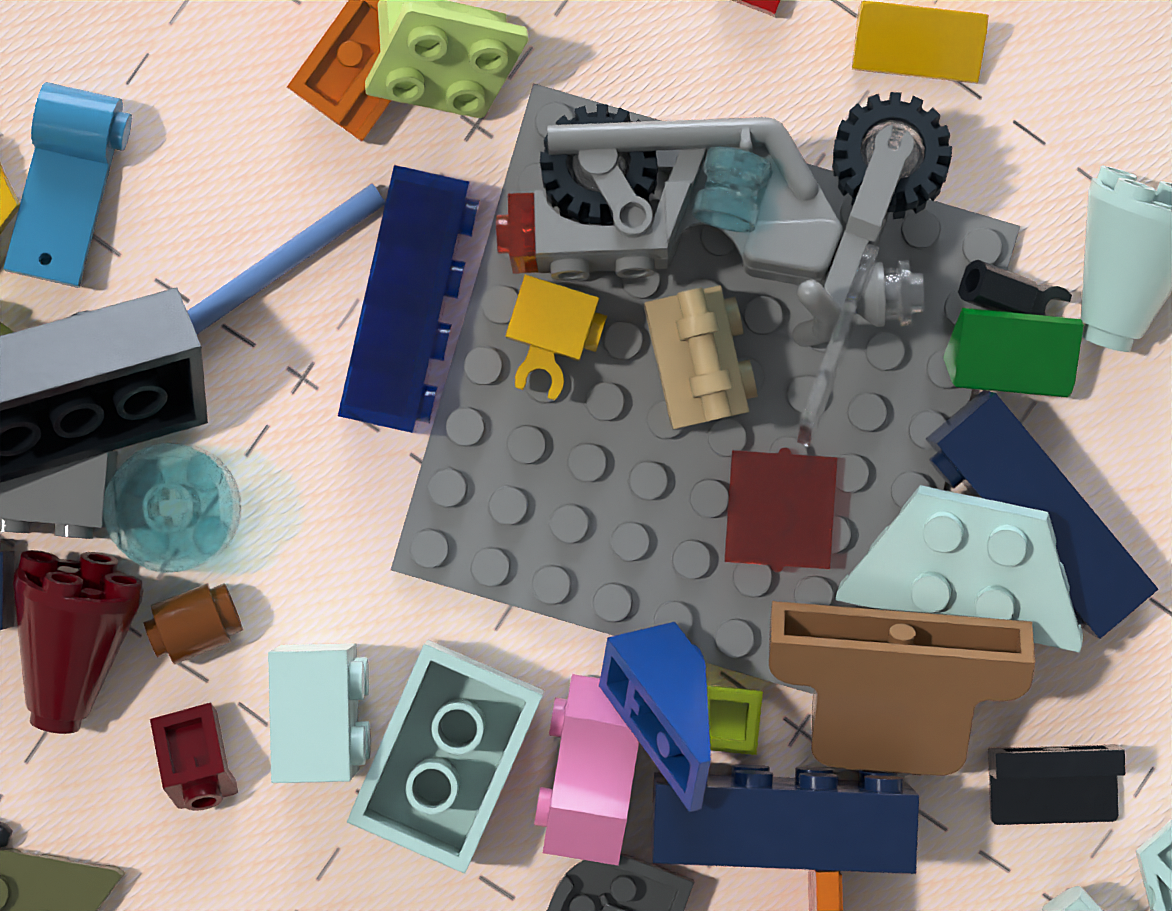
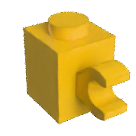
[505,274,607,400]

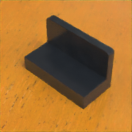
[988,744,1126,825]

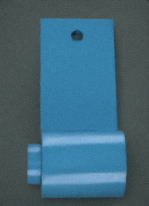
[3,82,132,288]

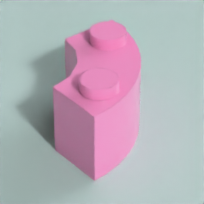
[534,674,639,866]

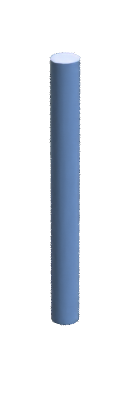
[187,183,387,334]

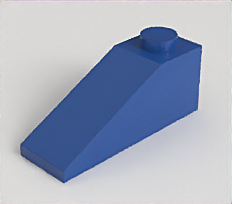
[599,622,711,812]

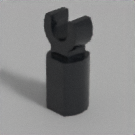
[958,260,1072,316]

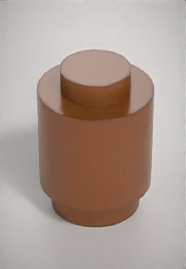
[143,583,243,665]

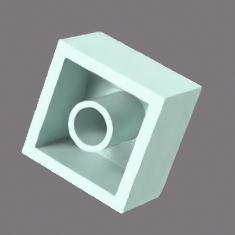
[268,643,371,783]

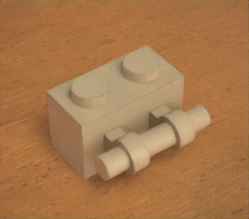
[644,285,758,430]

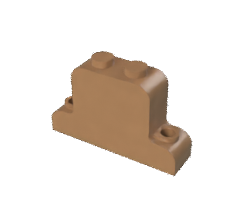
[769,601,1035,776]

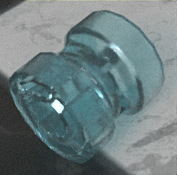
[691,147,772,233]

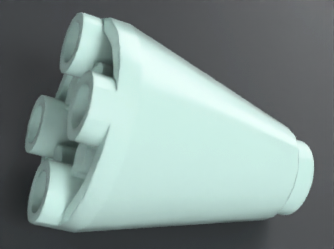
[1080,165,1172,352]

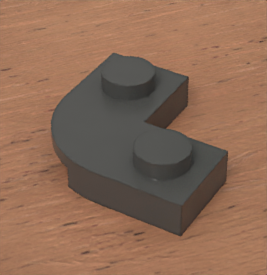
[546,854,695,911]

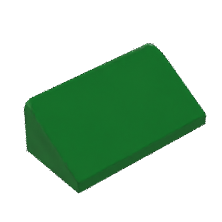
[943,308,1084,397]

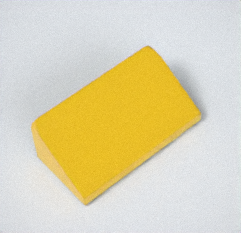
[851,1,989,84]

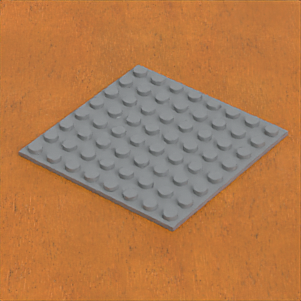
[390,83,1020,694]

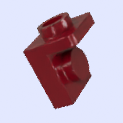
[150,702,238,811]

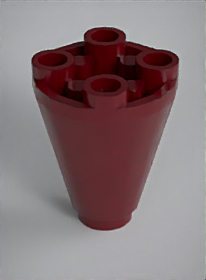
[13,550,144,734]

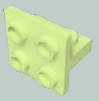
[365,0,528,118]

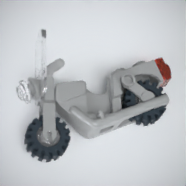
[496,92,952,447]

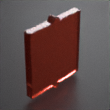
[724,448,838,572]

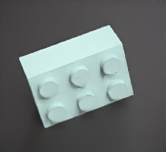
[346,639,544,874]

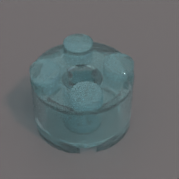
[103,443,241,573]

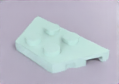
[836,485,1083,653]

